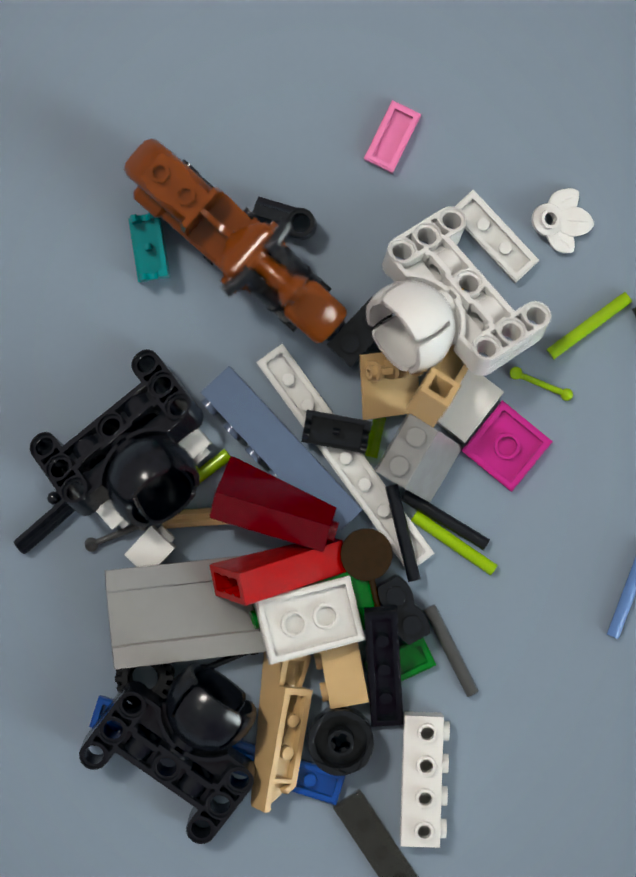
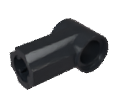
[253,196,317,240]

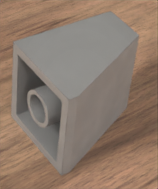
[374,414,463,502]

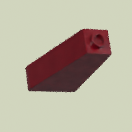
[209,456,339,552]

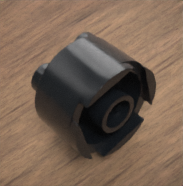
[308,706,374,776]

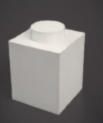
[124,525,177,567]

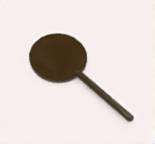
[340,528,392,607]

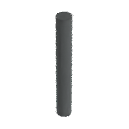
[423,604,478,697]

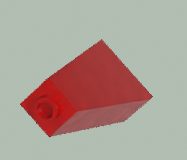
[209,538,346,606]

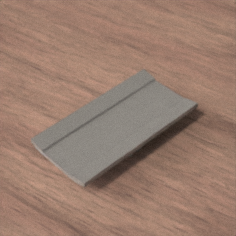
[104,555,266,670]

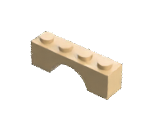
[405,345,468,428]

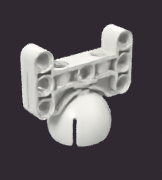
[366,206,552,376]

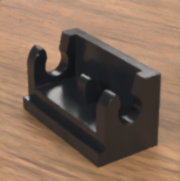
[301,410,372,453]

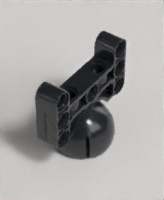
[30,349,204,528]
[79,663,257,844]

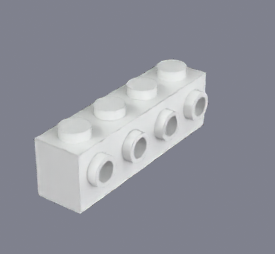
[400,711,450,848]

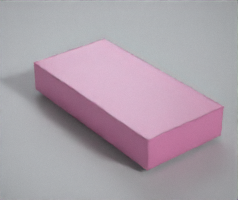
[364,100,421,174]

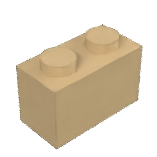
[314,642,369,709]

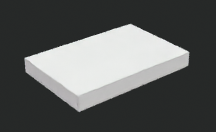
[254,576,365,665]

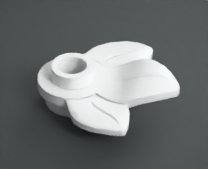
[531,188,594,253]

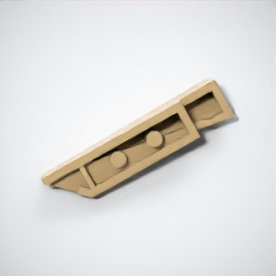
[251,652,313,813]

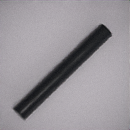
[385,484,421,582]
[401,490,490,550]

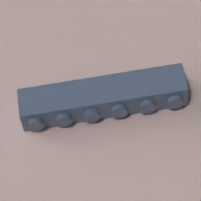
[200,366,363,534]

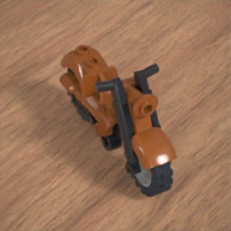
[124,138,347,343]

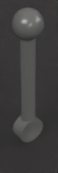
[85,519,149,552]

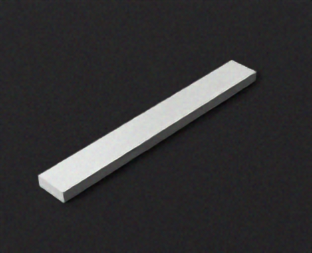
[256,343,435,566]

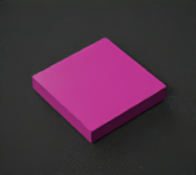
[461,400,553,492]

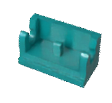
[128,212,171,283]

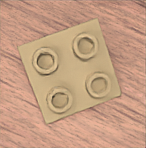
[359,352,428,420]

